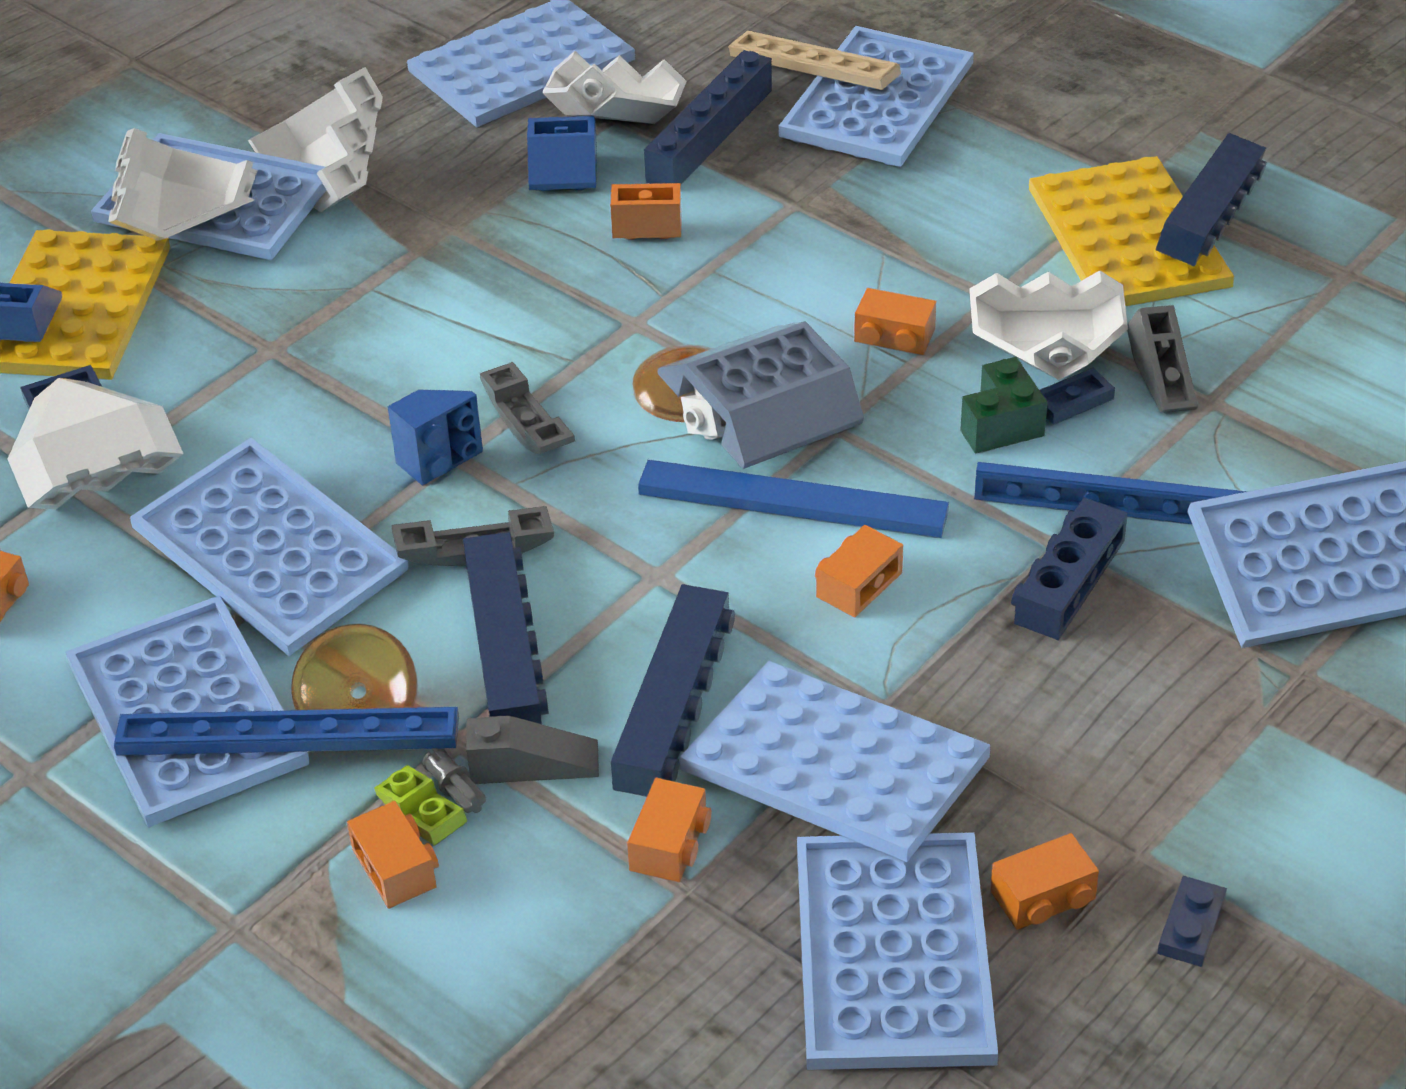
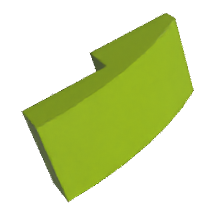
[374,765,467,846]

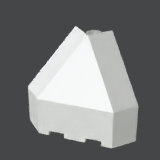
[542,51,687,124]
[248,67,383,212]
[109,128,258,241]
[970,271,1128,380]
[8,378,183,510]

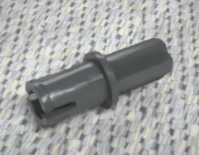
[422,748,486,813]

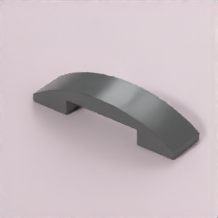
[480,362,575,454]
[392,506,554,566]

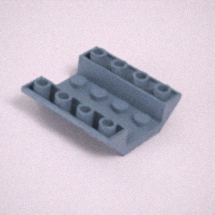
[657,321,864,469]

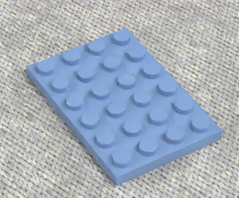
[407,0,635,128]
[779,26,974,167]
[91,133,326,260]
[130,438,409,656]
[1187,461,1406,648]
[65,596,310,827]
[680,661,990,862]
[797,832,998,1070]

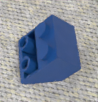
[527,116,597,191]
[0,283,62,342]
[387,389,483,486]

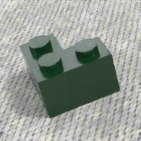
[960,357,1047,454]

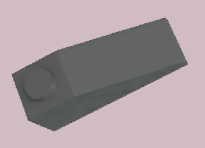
[1127,305,1198,413]
[466,716,599,784]

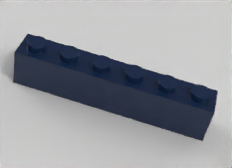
[644,50,772,184]
[1155,133,1267,267]
[463,532,549,724]
[611,584,735,797]

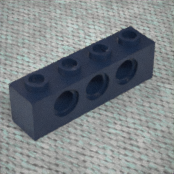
[1011,497,1128,641]

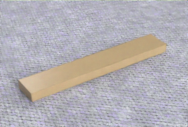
[728,31,901,90]

